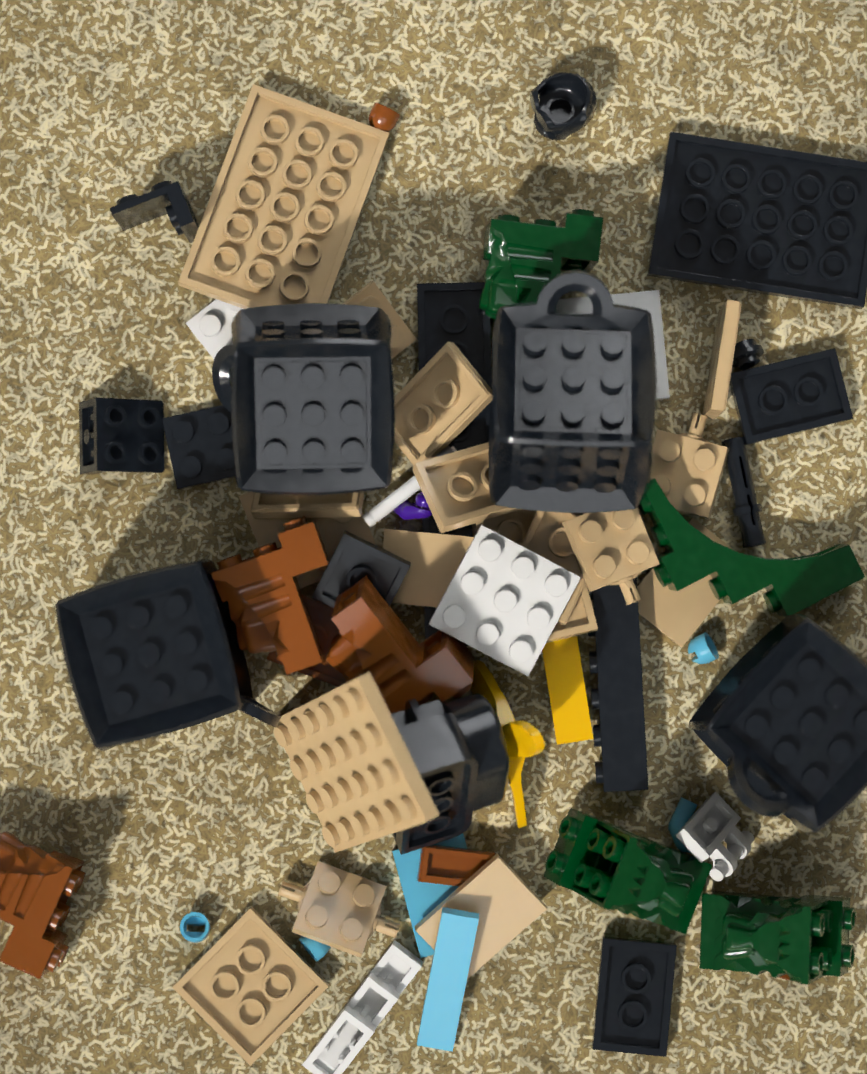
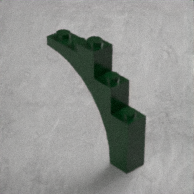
[638,478,865,617]

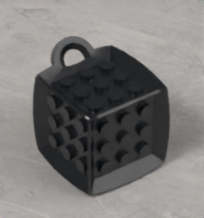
[489,270,656,513]
[212,303,395,495]
[55,558,281,751]
[689,614,867,833]

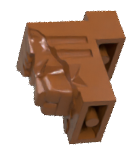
[211,516,329,675]
[326,576,475,714]
[0,831,86,979]

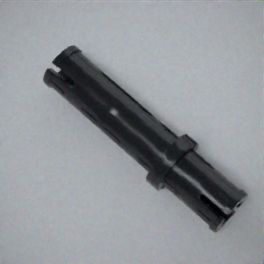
[722,437,766,548]

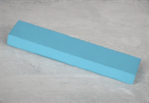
[417,907,479,1052]

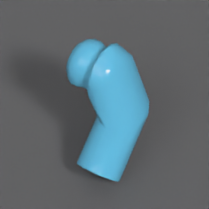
[668,797,697,854]

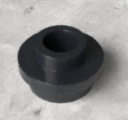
[732,339,764,370]

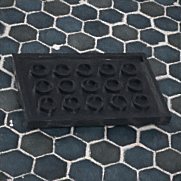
[647,132,867,309]

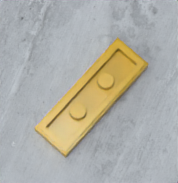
[542,636,593,745]

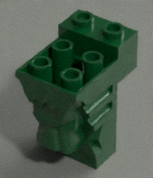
[479,209,603,319]
[544,808,712,934]
[700,891,856,985]

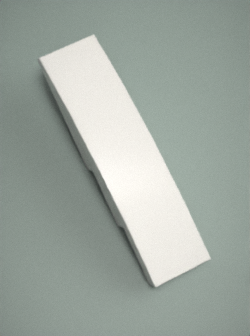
[302,940,424,1074]

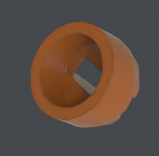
[368,103,400,132]

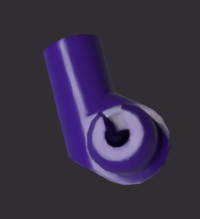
[393,493,432,520]

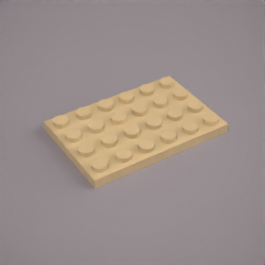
[178,84,389,309]
[274,672,439,853]

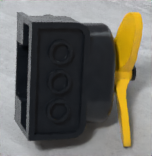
[391,660,545,855]

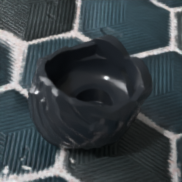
[530,72,597,141]

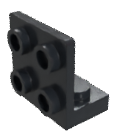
[110,181,199,243]
[79,397,164,475]

